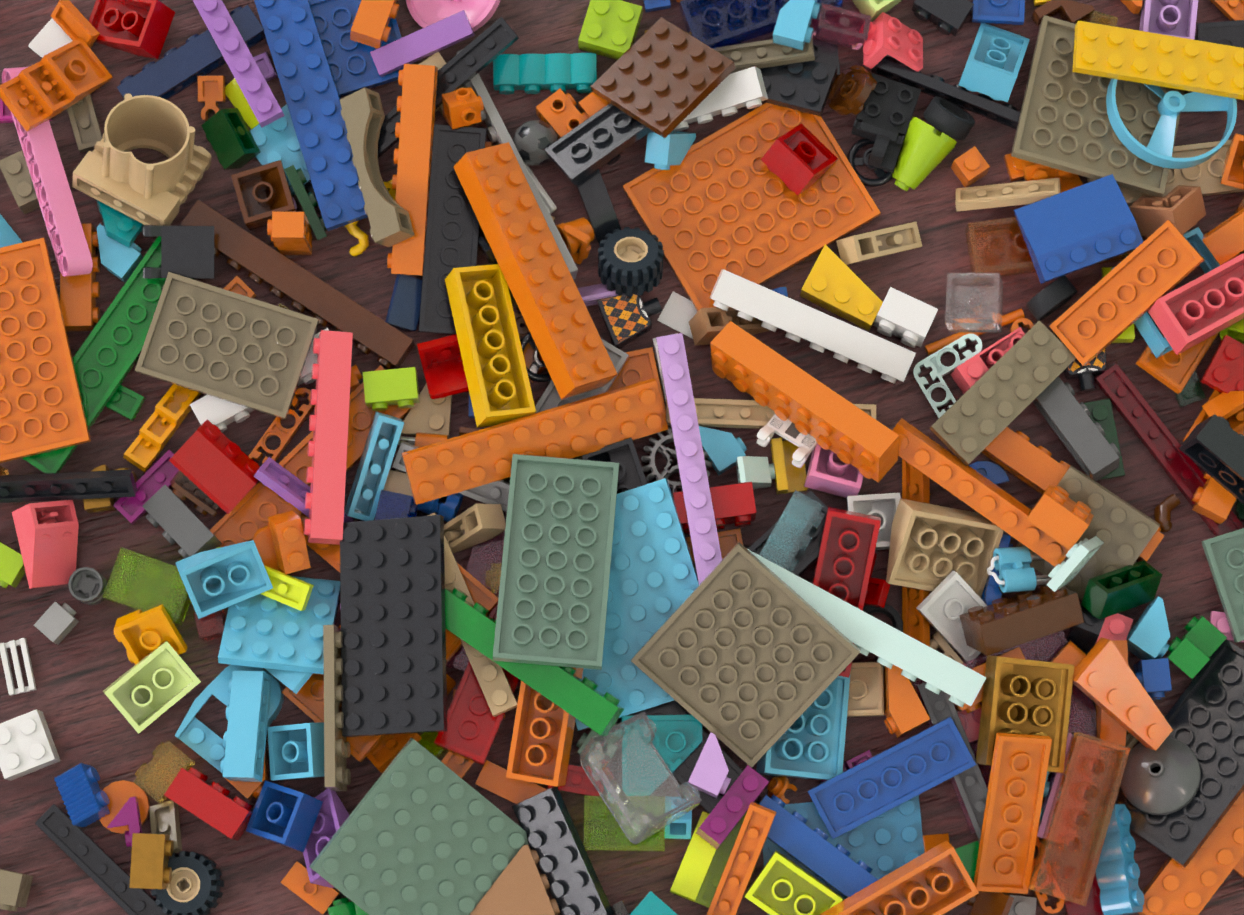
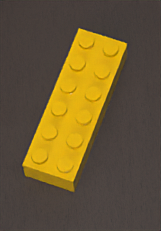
[445,264,536,427]

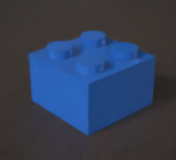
[246,780,323,852]

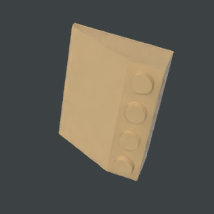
[886,498,1004,598]

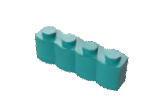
[493,53,597,95]

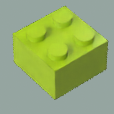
[578,0,642,60]

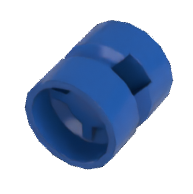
[417,493,464,523]

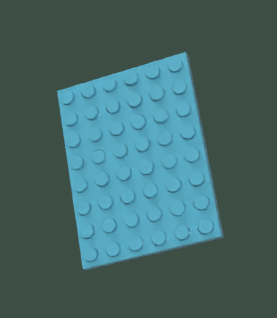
[575,478,699,731]

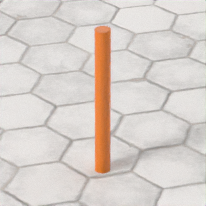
[924,308,1025,355]

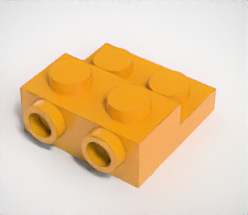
[114,604,187,665]

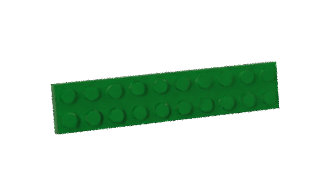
[22,236,194,474]

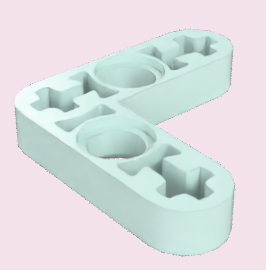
[913,334,983,418]

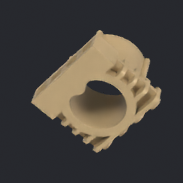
[72,94,211,225]

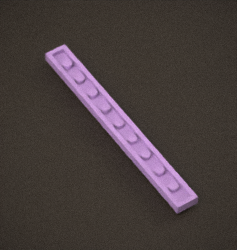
[656,333,722,585]

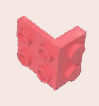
[863,12,923,72]

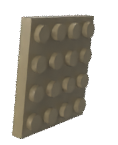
[1016,466,1160,600]

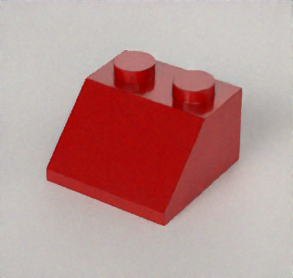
[761,123,838,196]

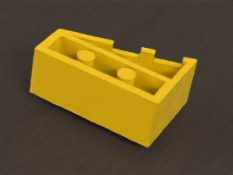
[800,244,883,331]

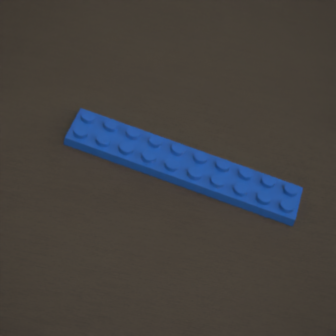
[254,0,368,231]

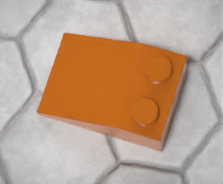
[884,665,930,738]

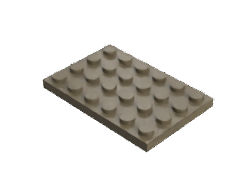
[135,272,319,420]

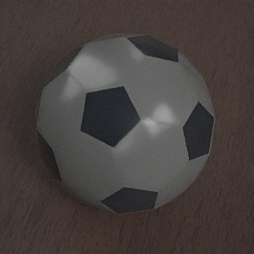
[513,120,558,166]

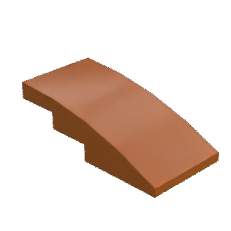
[0,37,113,132]

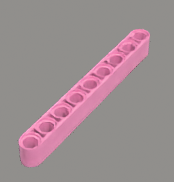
[2,67,93,277]

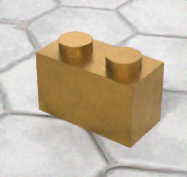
[129,833,174,889]

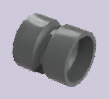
[68,567,109,605]

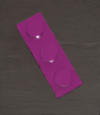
[113,450,179,525]

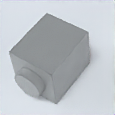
[34,601,79,645]

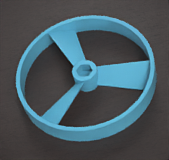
[1106,78,1237,169]

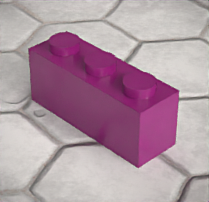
[696,765,769,849]

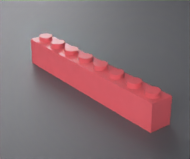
[303,330,353,545]

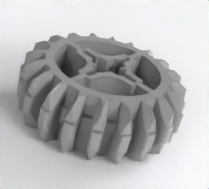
[641,427,712,497]

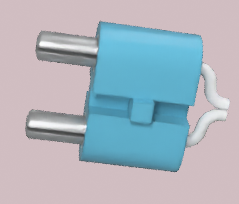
[987,546,1050,593]

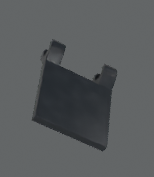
[143,225,214,279]

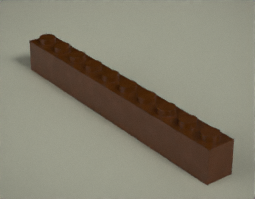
[180,200,415,370]

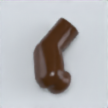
[1154,493,1181,533]

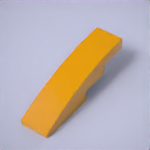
[123,384,201,472]

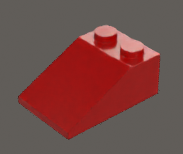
[89,0,175,59]

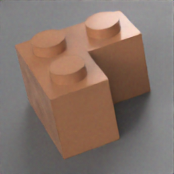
[1129,185,1206,238]

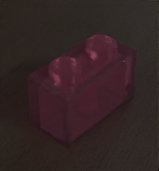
[811,3,871,50]

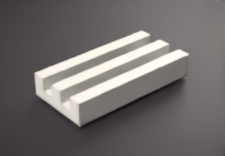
[0,638,37,696]

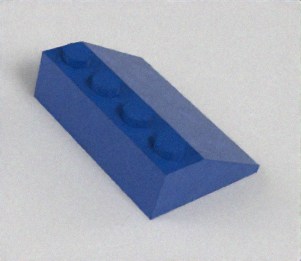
[1013,174,1143,284]

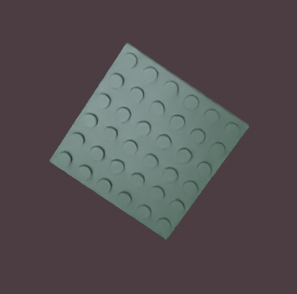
[309,738,528,915]

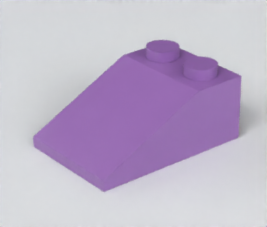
[303,789,349,888]

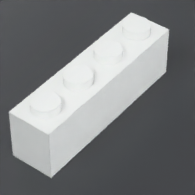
[674,66,768,132]

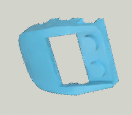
[175,665,284,774]

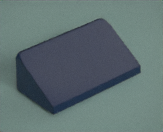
[385,274,422,331]

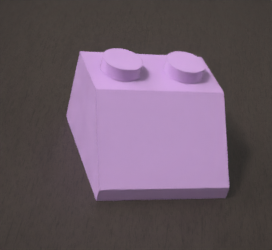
[688,732,731,798]

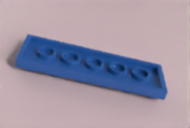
[807,716,976,839]

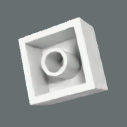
[873,287,938,348]
[0,709,60,781]

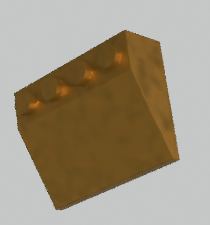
[976,656,1074,773]

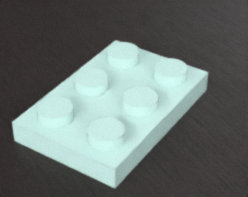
[1047,536,1104,592]

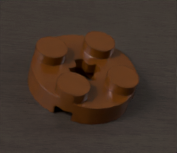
[828,65,877,115]

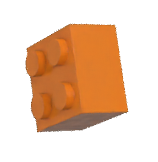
[1026,485,1094,550]

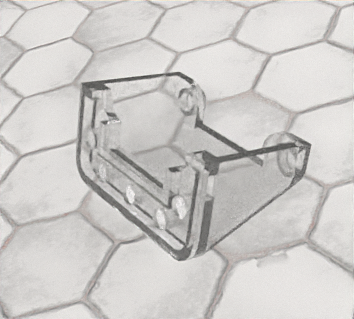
[580,712,702,845]

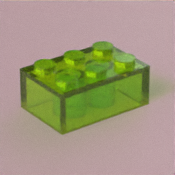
[102,547,191,626]
[584,796,665,852]

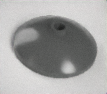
[1120,737,1201,815]

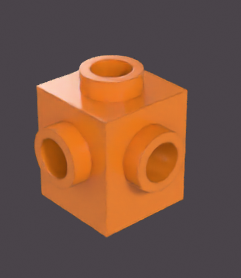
[442,87,484,129]

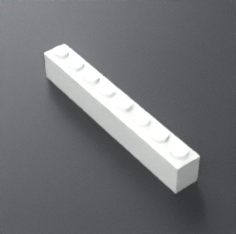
[709,269,916,384]

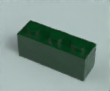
[1081,560,1163,620]

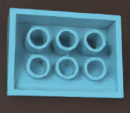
[756,676,850,780]

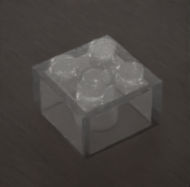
[945,273,1003,332]

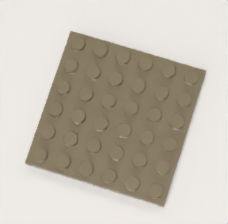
[1011,15,1185,197]
[631,542,860,768]

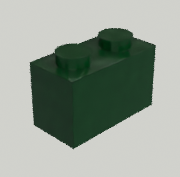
[201,108,260,170]

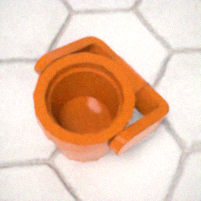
[556,217,594,264]

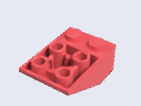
[951,327,1025,394]
[12,500,79,589]

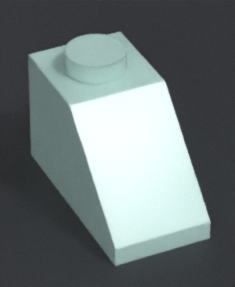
[736,456,775,489]

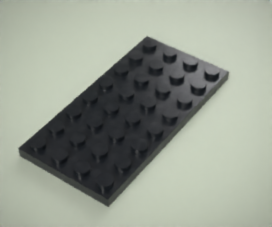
[340,515,447,737]
[1098,639,1244,868]

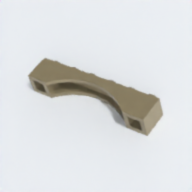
[340,88,414,247]

